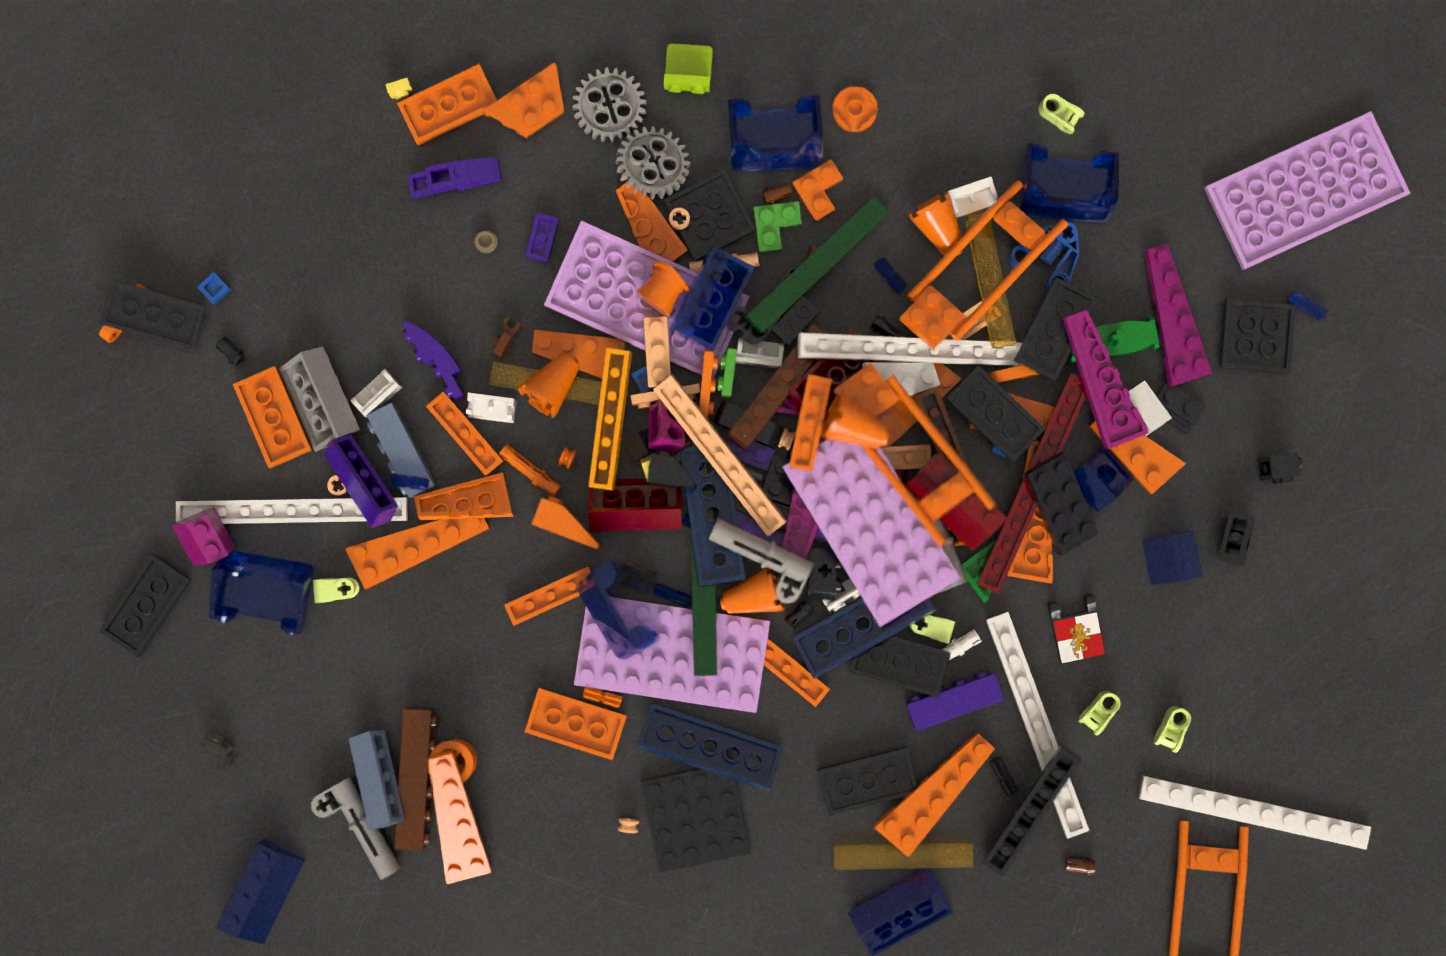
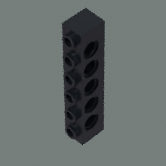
[983,744,1081,877]

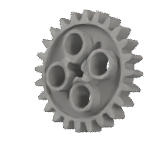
[572,67,647,143]
[615,126,690,199]

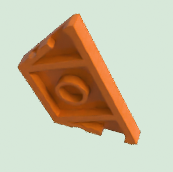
[483,63,564,138]

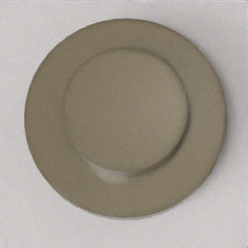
[475,230,498,253]

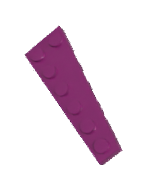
[1144,244,1212,387]
[1063,310,1149,449]
[782,434,827,559]

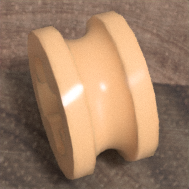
[669,208,690,230]
[778,428,796,451]
[327,475,348,496]
[617,818,639,833]

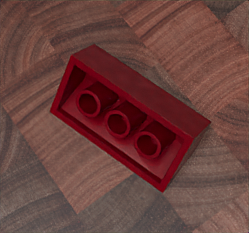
[788,328,884,421]
[905,452,1007,550]
[588,479,682,532]

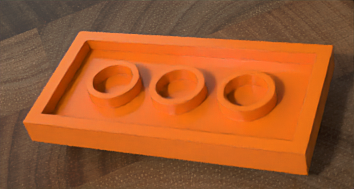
[397,64,497,146]
[233,366,313,469]
[525,687,627,760]

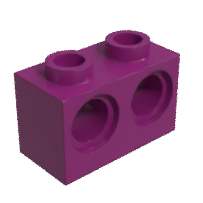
[648,399,686,456]

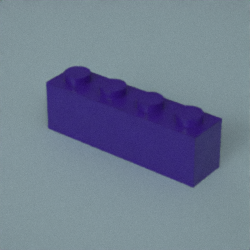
[324,434,398,528]
[905,670,1004,731]

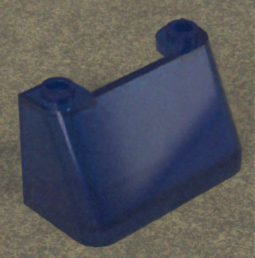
[728,95,823,171]
[1020,143,1119,223]
[209,551,314,634]
[577,560,660,660]

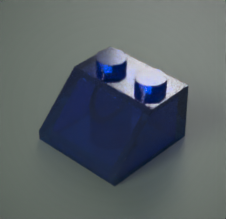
[1074,445,1134,512]
[1143,531,1203,585]

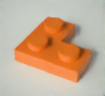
[792,159,843,223]

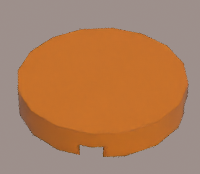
[832,86,878,132]

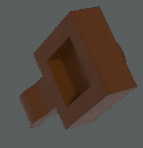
[492,316,521,359]

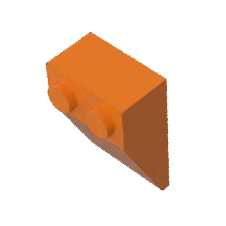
[532,496,602,550]

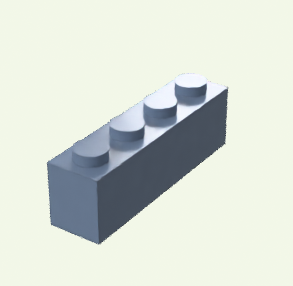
[366,403,437,498]
[349,730,405,830]

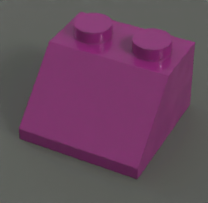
[172,506,235,565]

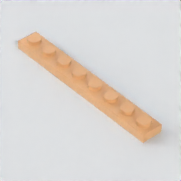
[653,375,787,536]

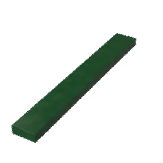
[746,196,890,334]
[690,491,717,676]

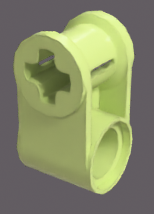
[1038,94,1085,134]
[313,577,360,603]
[909,615,955,644]
[1078,691,1120,736]
[1153,706,1191,753]

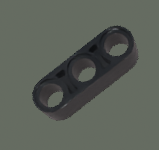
[713,401,783,448]

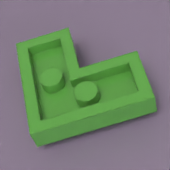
[753,201,802,253]
[718,348,737,398]

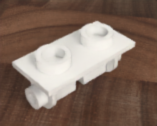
[822,579,862,615]

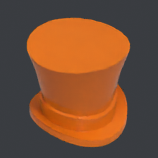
[635,261,691,317]
[428,739,477,782]

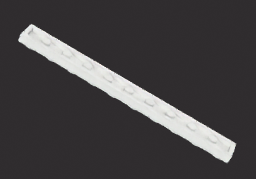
[798,333,1022,367]
[176,497,408,524]
[986,612,1089,839]
[1138,775,1371,850]

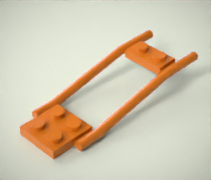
[899,180,1068,350]
[833,363,996,547]
[1169,821,1249,956]

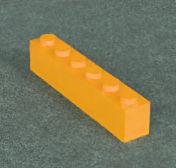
[589,348,632,490]

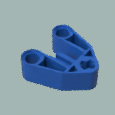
[1008,222,1079,292]

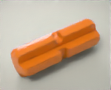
[583,687,622,708]

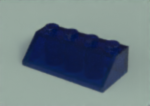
[669,246,755,350]
[216,839,305,944]
[848,868,953,956]

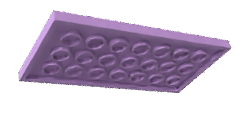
[1204,111,1411,270]
[544,221,749,378]
[783,439,960,627]
[574,594,770,713]

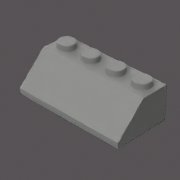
[279,346,360,452]

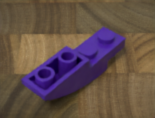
[407,157,502,199]
[402,321,466,401]

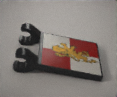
[1048,594,1106,664]

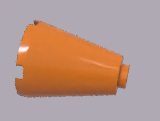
[908,192,963,256]
[518,353,580,418]
[821,394,890,449]
[720,567,786,614]

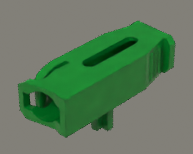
[1067,317,1159,364]

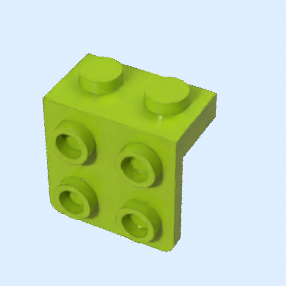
[664,44,712,94]

